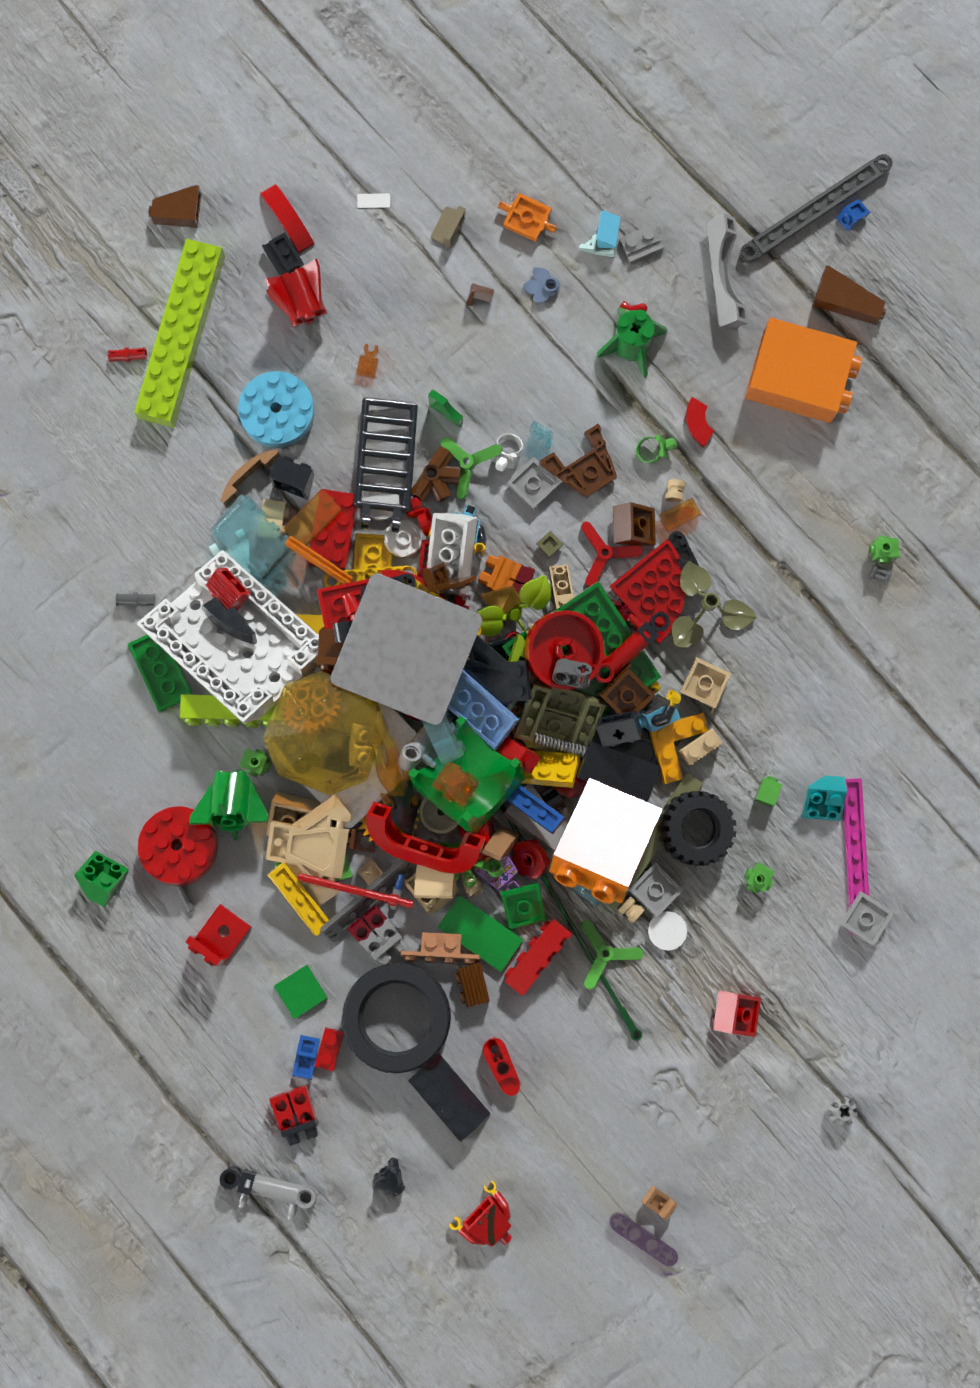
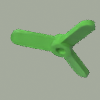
[440,437,503,499]
[581,920,644,990]

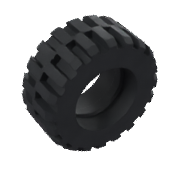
[658,791,737,866]

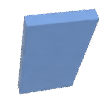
[448,670,520,750]

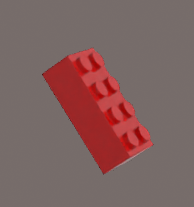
[307,489,359,570]

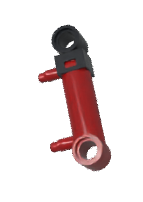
[594,612,670,683]

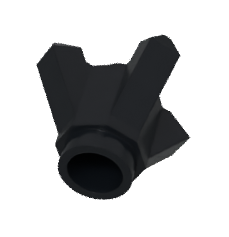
[374,1157,405,1197]

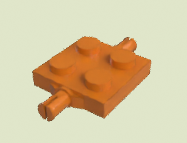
[498,193,557,242]

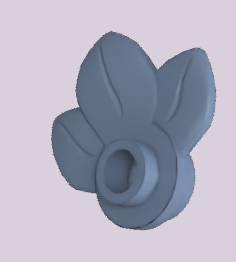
[523,267,560,303]

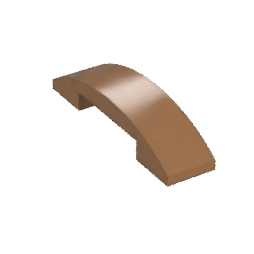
[221,449,280,508]

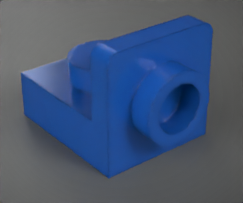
[837,199,870,231]

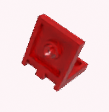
[185,904,252,966]

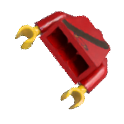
[449,1181,512,1246]

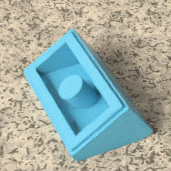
[597,210,621,248]

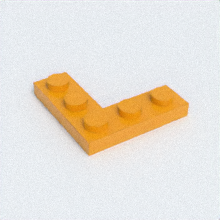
[649,713,708,784]

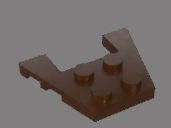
[539,424,617,499]

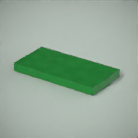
[127,635,193,713]
[437,895,523,972]

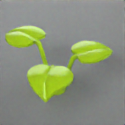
[477,575,551,637]

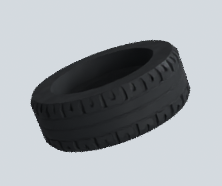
[342,963,451,1074]

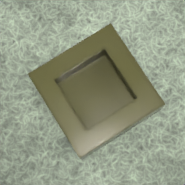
[536,531,563,558]

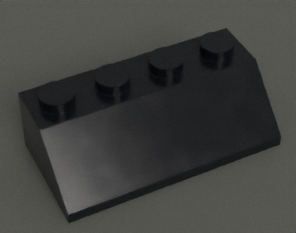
[408,1053,490,1142]

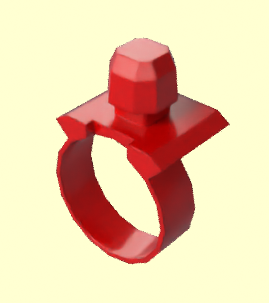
[406,498,432,537]

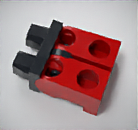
[269,1084,318,1146]

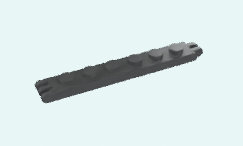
[320,837,438,942]

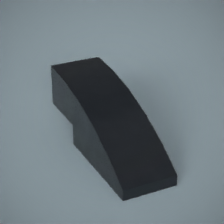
[203,597,257,645]

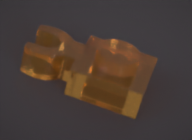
[356,344,379,379]

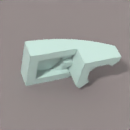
[579,234,618,257]

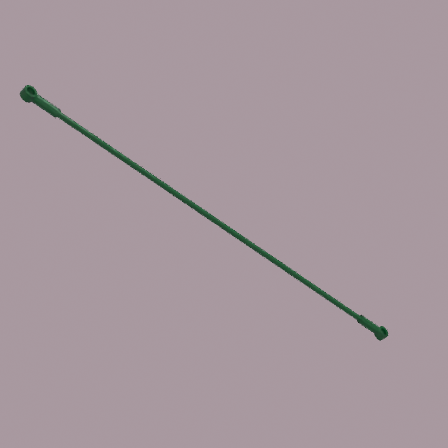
[453,721,642,1041]

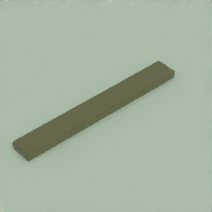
[605,772,704,911]

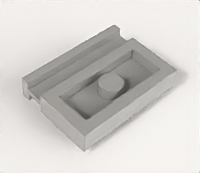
[619,224,664,264]

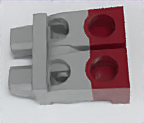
[347,904,406,965]

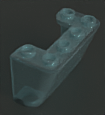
[210,494,296,585]

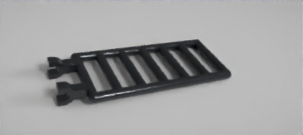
[354,397,418,533]

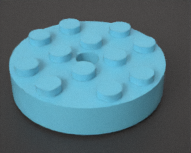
[238,371,315,448]

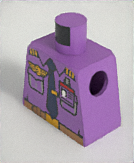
[473,856,520,890]

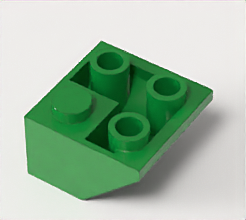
[74,851,129,907]

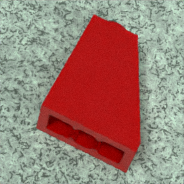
[484,736,541,774]

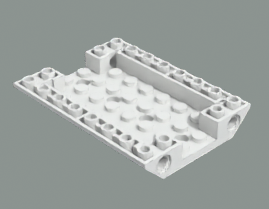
[137,550,319,723]

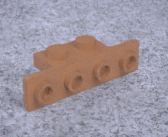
[401,932,480,965]

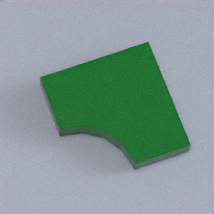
[428,389,463,427]

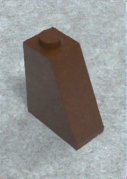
[148,185,202,228]

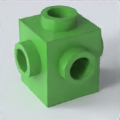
[869,536,900,564]
[239,748,271,778]
[744,862,775,894]

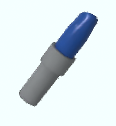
[389,874,405,910]

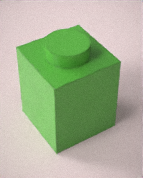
[754,776,782,807]

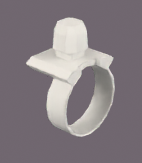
[491,433,523,471]

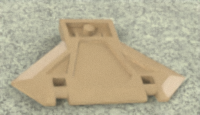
[266,794,351,906]

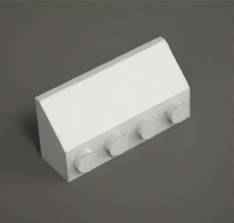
[427,513,477,595]

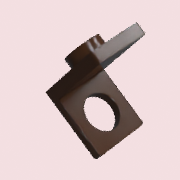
[347,829,375,853]

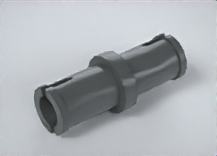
[115,592,156,607]

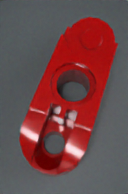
[483,1037,521,1096]

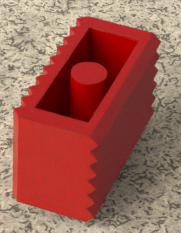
[205,568,251,611]

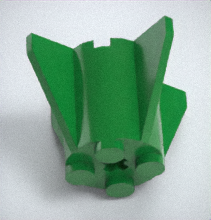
[597,307,668,378]
[189,770,268,840]

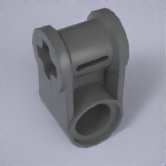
[552,658,592,689]

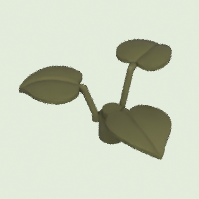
[671,561,757,648]

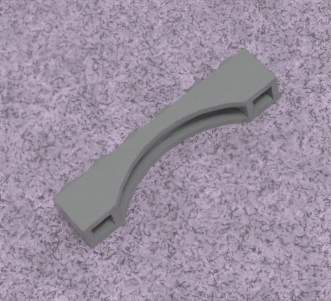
[706,214,749,330]

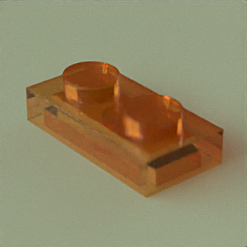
[659,497,701,532]

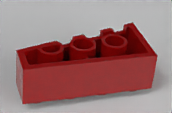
[503,919,572,996]

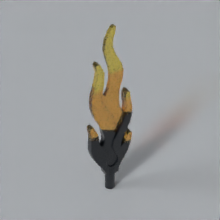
[372,711,418,836]

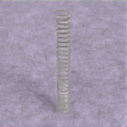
[535,733,587,757]

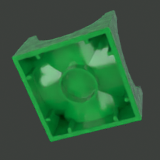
[408,716,525,834]

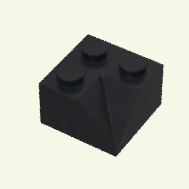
[269,456,314,500]

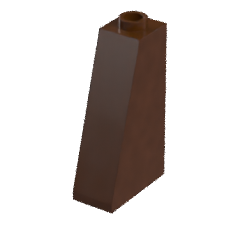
[812,265,886,325]

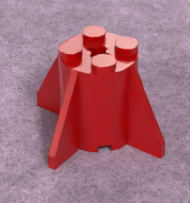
[265,259,327,327]

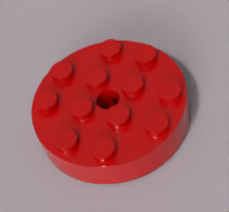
[524,611,604,690]
[138,806,218,886]

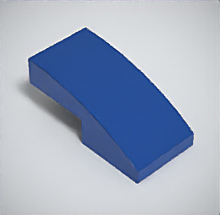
[292,1035,320,1080]

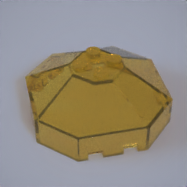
[263,670,389,796]

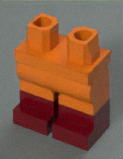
[478,555,536,604]

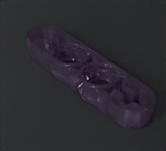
[609,1212,678,1266]

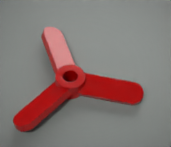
[581,521,643,587]

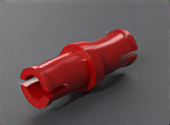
[107,347,147,362]

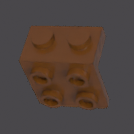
[423,562,477,594]
[316,629,344,671]

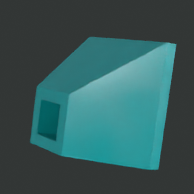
[801,775,847,821]

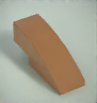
[482,826,520,861]

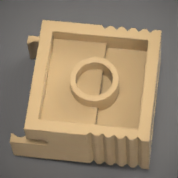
[679,657,732,715]

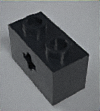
[596,710,642,747]

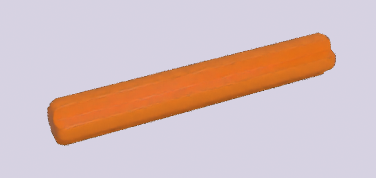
[285,536,353,584]

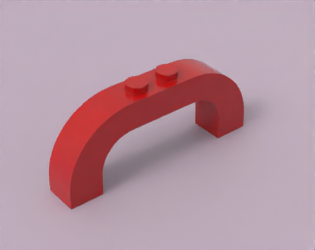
[366,802,486,874]

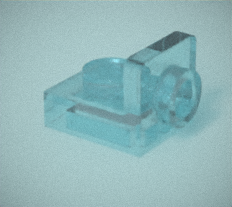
[530,421,554,452]

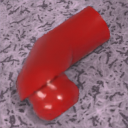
[619,301,648,312]

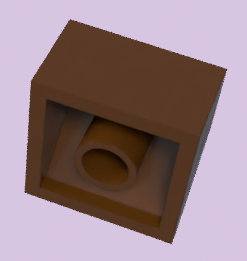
[613,502,656,546]

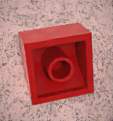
[713,991,761,1037]

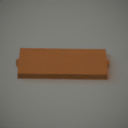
[283,489,342,546]

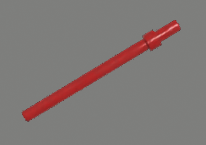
[298,873,414,909]

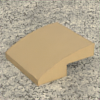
[414,865,456,898]

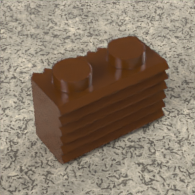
[455,963,490,1007]

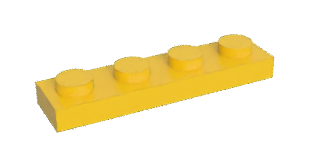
[268,862,329,936]

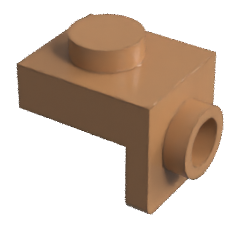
[641,1185,677,1220]

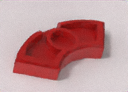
[686,397,714,448]

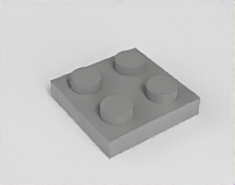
[507,457,560,510]
[628,863,683,918]
[839,891,894,946]

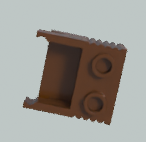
[597,663,657,714]

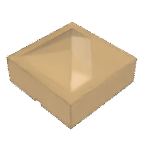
[357,859,383,886]

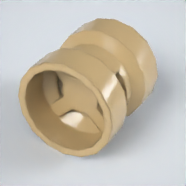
[665,479,686,503]
[618,896,645,923]

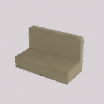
[431,206,466,248]

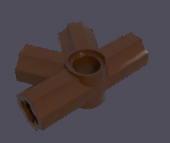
[412,446,460,503]

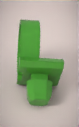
[636,434,677,464]

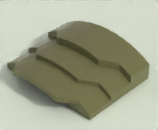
[513,681,606,756]

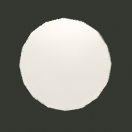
[362,483,400,521]
[384,520,422,558]
[648,911,687,951]

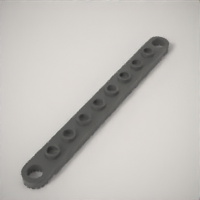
[740,154,893,263]

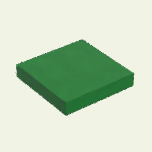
[500,883,547,930]
[274,964,328,1019]

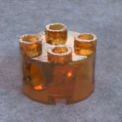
[431,762,480,807]

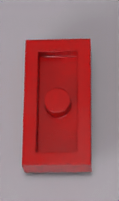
[314,1027,344,1071]

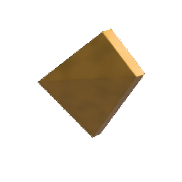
[481,585,521,614]

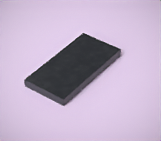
[576,741,661,802]

